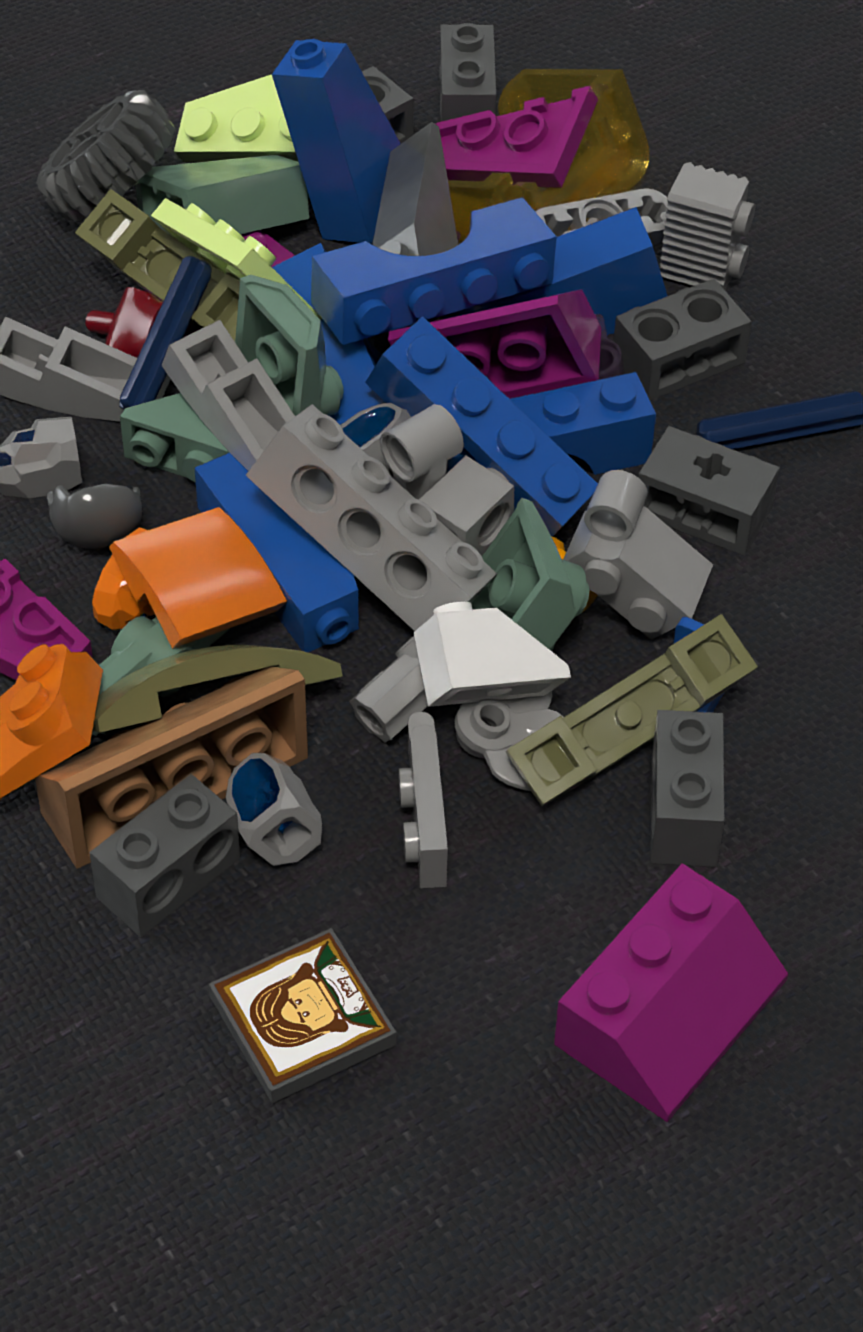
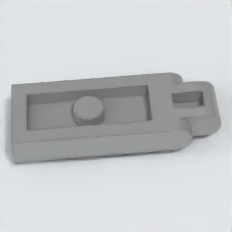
[398,712,448,888]

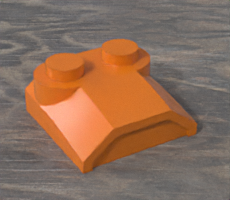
[0,644,103,798]

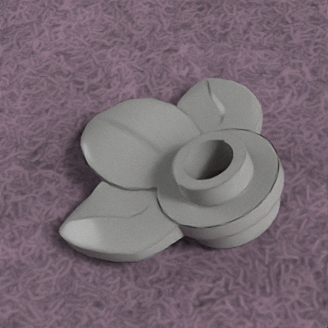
[455,691,564,791]

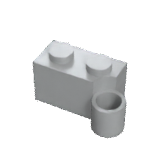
[563,470,713,640]

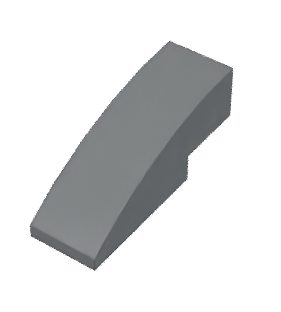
[0,317,171,421]
[162,320,295,471]

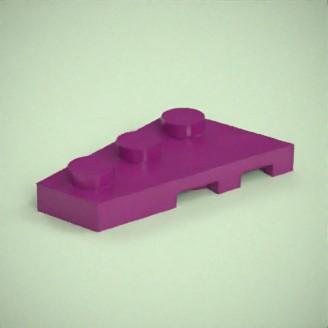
[434,85,598,188]

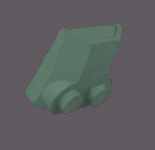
[235,275,344,416]
[471,498,590,651]

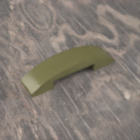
[75,189,240,342]
[506,614,758,806]
[92,645,343,732]

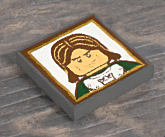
[208,928,397,1104]

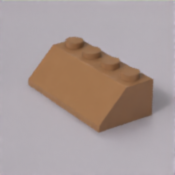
[35,667,308,869]

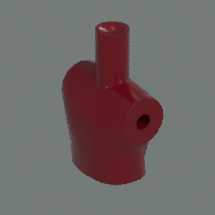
[85,287,163,358]

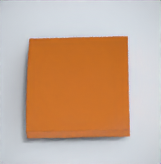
[109,507,287,649]

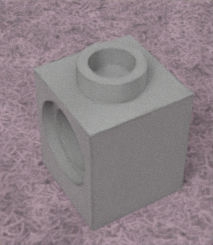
[419,456,514,556]

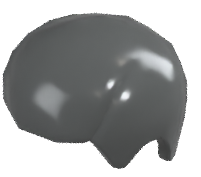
[47,484,142,550]

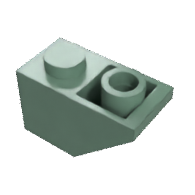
[120,393,230,482]

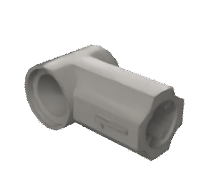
[380,404,464,500]
[349,636,428,743]

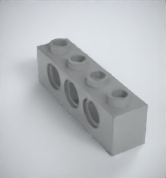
[246,404,497,631]

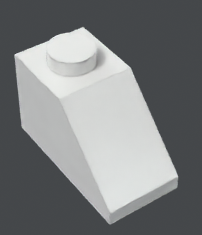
[414,602,571,707]

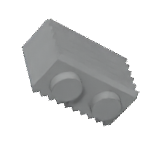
[659,162,755,290]

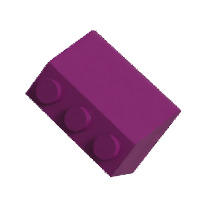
[388,289,602,399]
[554,863,788,1123]

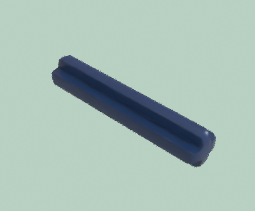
[119,256,212,410]
[696,391,863,450]

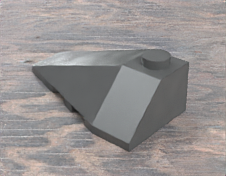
[372,122,458,354]

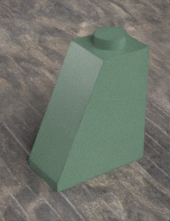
[136,155,310,234]

